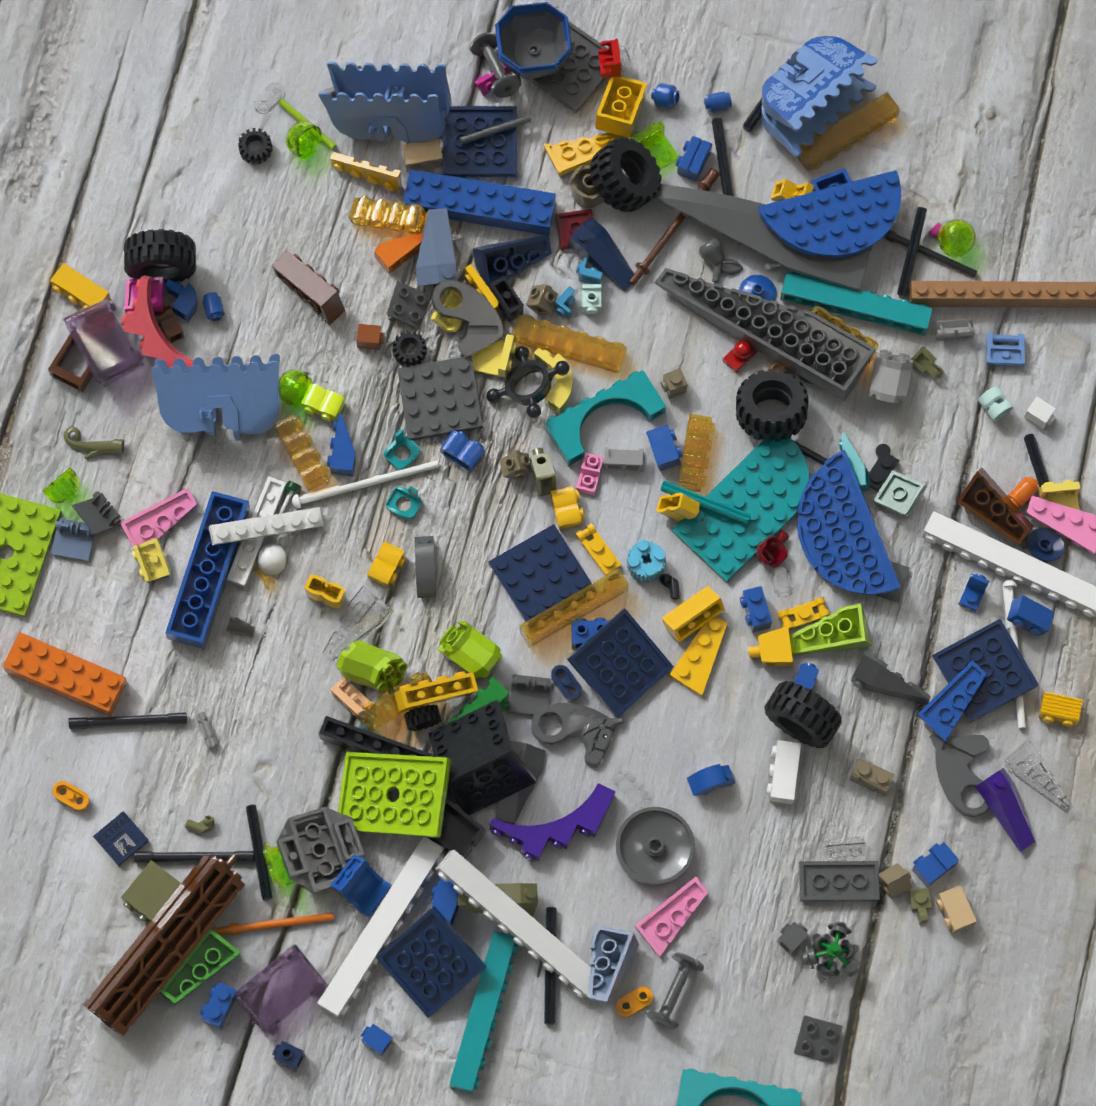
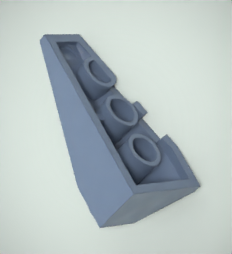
[415,208,458,286]
[589,925,639,1004]

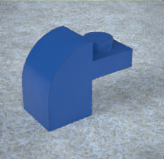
[165,279,198,322]
[687,764,735,796]

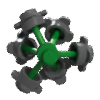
[803,921,860,979]

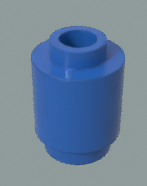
[704,91,732,113]
[202,292,225,321]

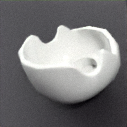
[258,544,287,575]

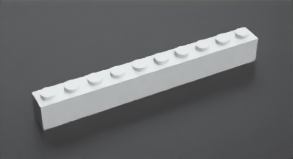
[922,511,1096,617]
[318,837,446,1019]
[436,850,591,999]

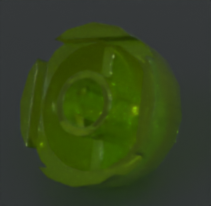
[286,121,322,160]
[937,219,976,257]
[278,369,312,408]
[42,467,80,504]

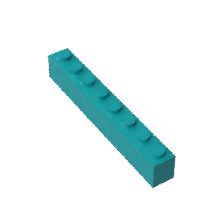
[780,272,932,336]
[449,931,519,1094]

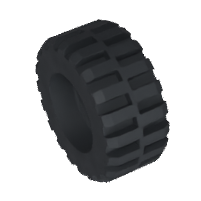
[590,137,662,212]
[124,229,196,283]
[736,369,809,442]
[765,681,842,749]

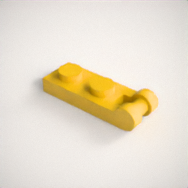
[464,264,498,313]
[575,523,622,577]

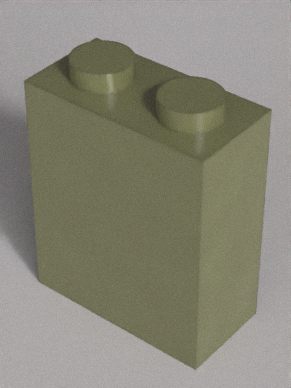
[121,860,181,924]

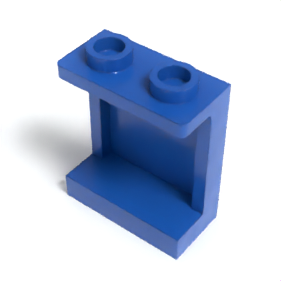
[330,854,392,917]

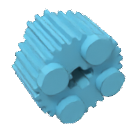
[627,540,666,583]

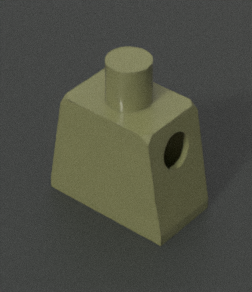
[530,448,556,497]

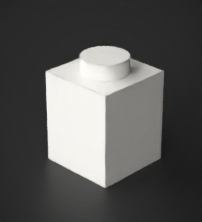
[1024,397,1056,429]

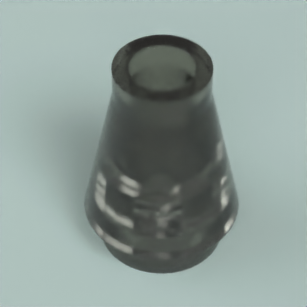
[226,616,255,638]

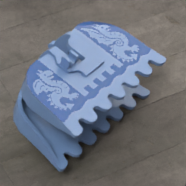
[762,36,877,157]

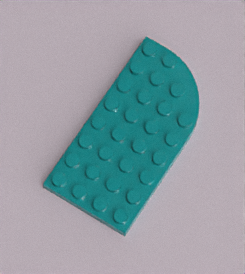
[672,438,809,583]

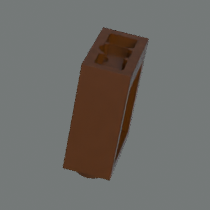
[48,332,106,393]

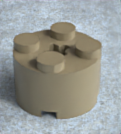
[571,164,604,208]

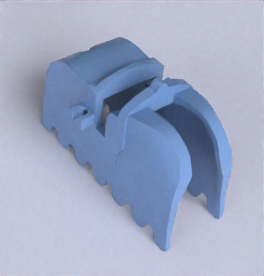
[318,62,451,142]
[151,354,280,441]

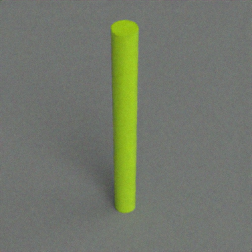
[278,99,337,150]

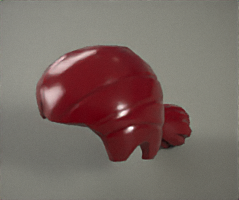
[756,530,789,568]

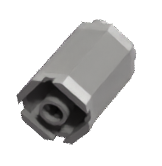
[868,349,913,403]

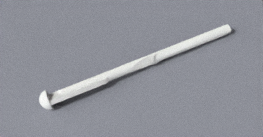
[292,460,439,508]
[1002,580,1026,729]

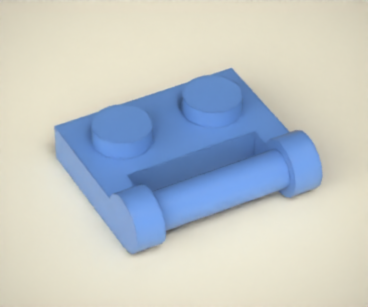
[986,332,1025,367]

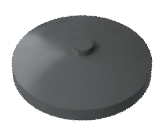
[616,807,695,886]

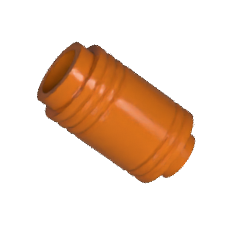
[1007,476,1039,509]

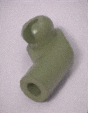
[185,815,215,834]

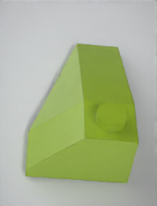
[790,604,872,655]

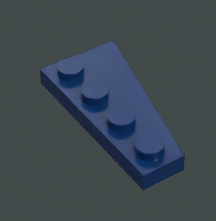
[917,660,987,742]

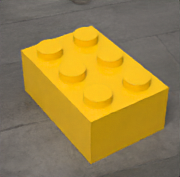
[595,76,647,138]

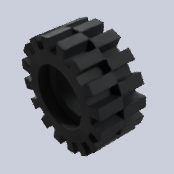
[238,128,272,164]
[393,330,427,367]
[404,704,442,731]

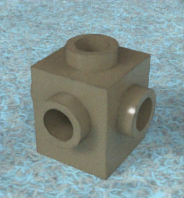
[526,284,558,314]
[499,450,532,479]

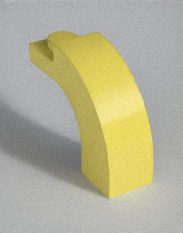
[534,348,573,415]

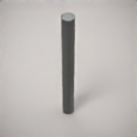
[459,115,531,145]

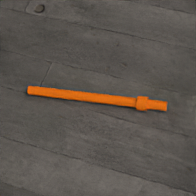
[215,913,334,935]

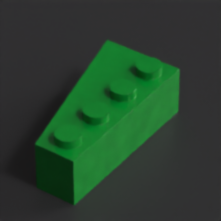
[445,676,509,725]

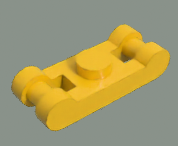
[777,597,831,631]

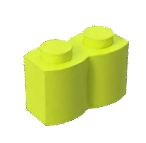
[301,384,346,422]

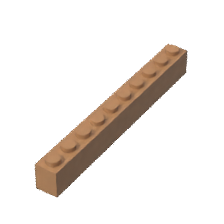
[909,281,1096,308]

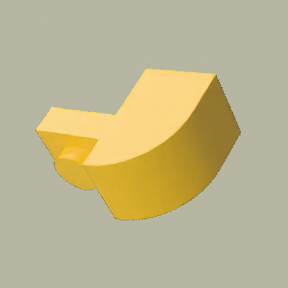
[770,179,814,202]

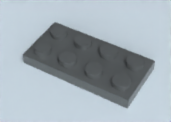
[799,861,880,902]

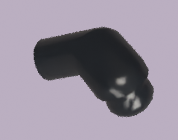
[659,574,680,600]

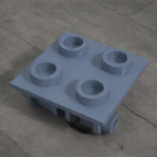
[51,518,95,561]

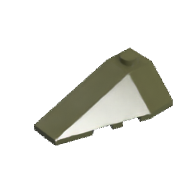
[457,883,538,920]

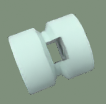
[978,386,1013,422]

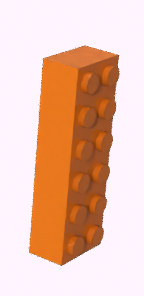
[3,632,127,717]

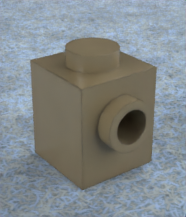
[661,368,688,399]
[878,863,912,898]

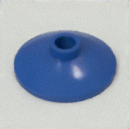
[739,275,776,301]

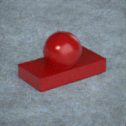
[722,341,758,373]

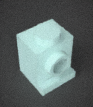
[582,284,601,314]

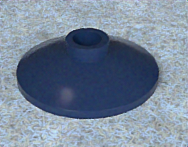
[1027,528,1064,562]

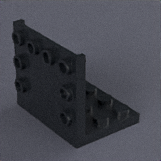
[428,700,537,815]

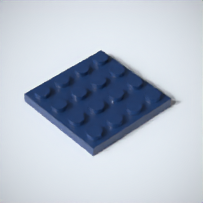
[443,106,517,177]
[488,524,594,626]
[567,608,674,718]
[932,619,1039,723]
[376,906,487,1018]

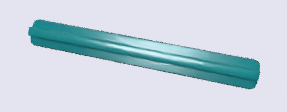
[660,481,751,524]

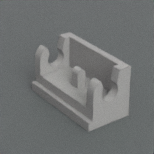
[604,447,643,471]

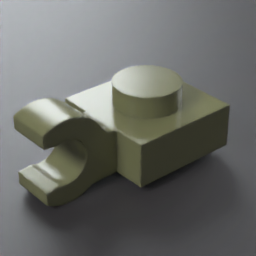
[911,346,944,379]
[909,888,932,924]

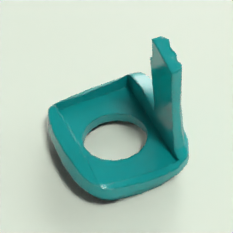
[384,429,420,470]
[386,486,422,520]

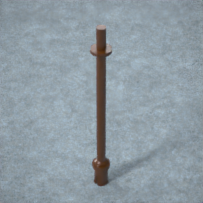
[629,168,720,286]

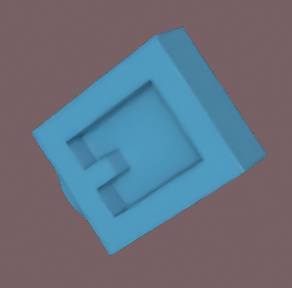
[576,257,603,284]
[555,286,575,319]

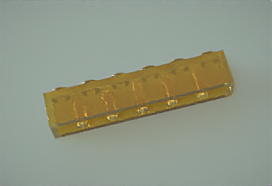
[797,92,900,172]
[512,315,627,374]
[519,568,629,648]

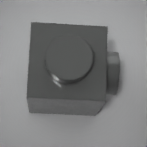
[777,921,809,955]

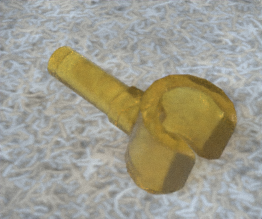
[253,567,275,589]

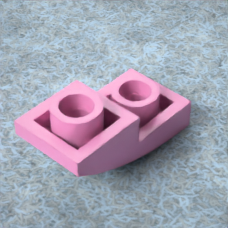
[576,453,604,496]

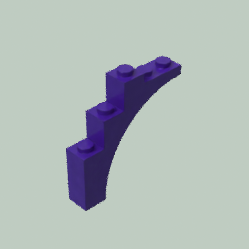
[489,783,616,862]

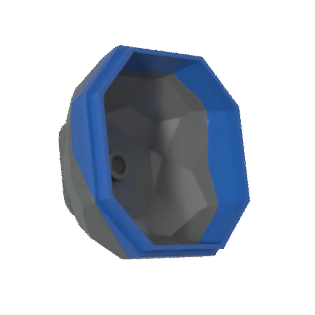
[495,2,572,79]

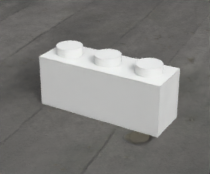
[766,740,801,804]

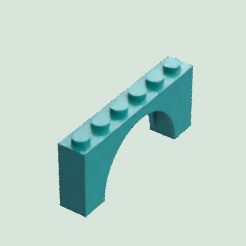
[545,370,666,466]
[676,1069,802,1106]

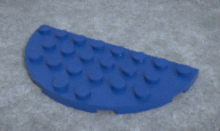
[757,170,901,258]
[797,450,902,595]

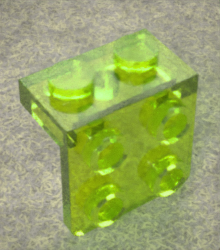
[630,121,678,170]
[263,842,295,888]

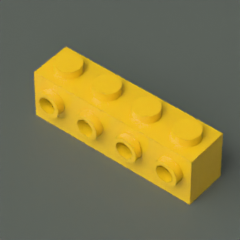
[394,671,478,712]

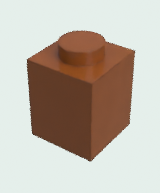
[356,324,385,350]

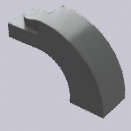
[415,536,436,598]

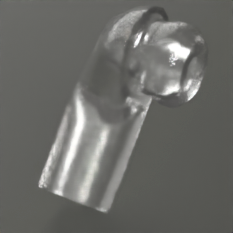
[619,45,630,73]

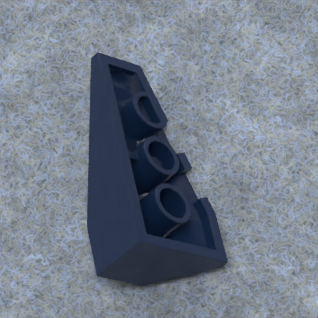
[567,217,634,292]
[473,235,552,287]

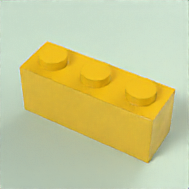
[50,263,111,315]
[661,586,725,642]

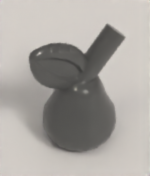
[699,239,743,283]

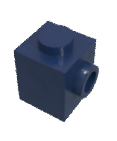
[272,1040,305,1072]

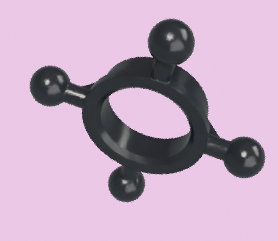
[486,346,570,419]

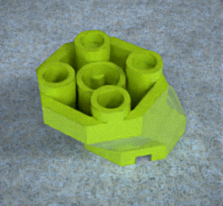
[437,620,503,679]
[336,640,408,693]

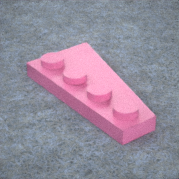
[120,488,197,549]
[1026,496,1096,555]
[634,877,708,957]

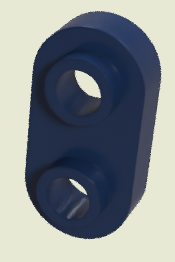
[551,665,582,701]

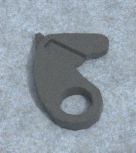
[431,280,511,357]
[930,734,989,817]

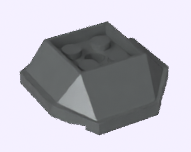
[276,807,364,894]

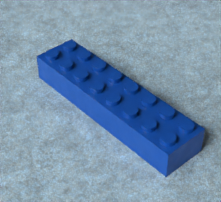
[403,169,556,236]
[165,491,250,649]

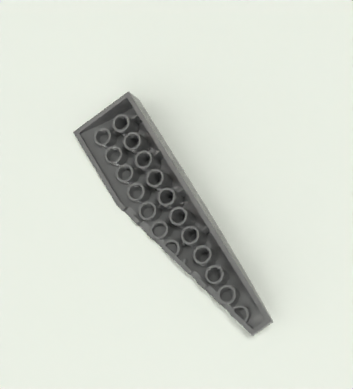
[653,184,872,292]
[655,268,876,401]

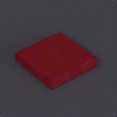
[555,209,593,250]

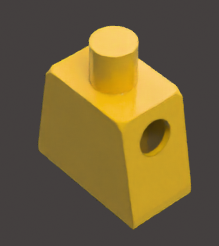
[748,627,794,667]

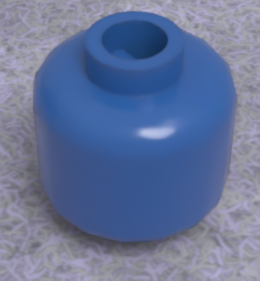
[651,83,680,109]

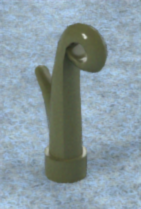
[64,427,125,459]

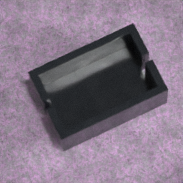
[428,798,486,859]

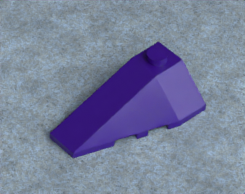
[975,768,1035,852]

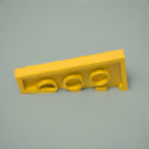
[544,133,621,176]
[330,152,402,192]
[669,616,728,697]

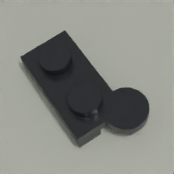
[869,444,900,492]

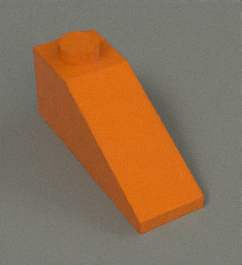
[374,233,423,274]

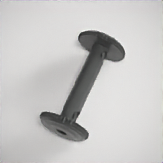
[470,32,522,98]
[646,952,704,1029]

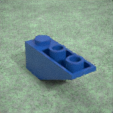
[327,414,356,477]

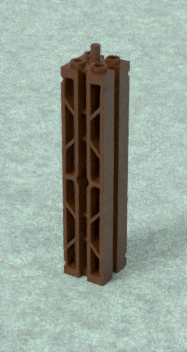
[83,855,245,1036]

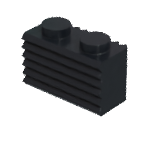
[489,276,524,322]

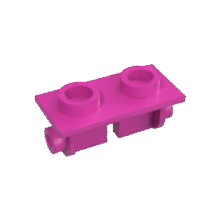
[474,64,512,96]

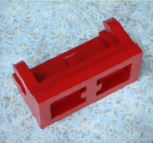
[598,38,621,78]

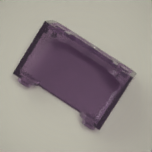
[63,299,144,387]
[234,944,328,1037]

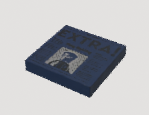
[93,811,149,866]

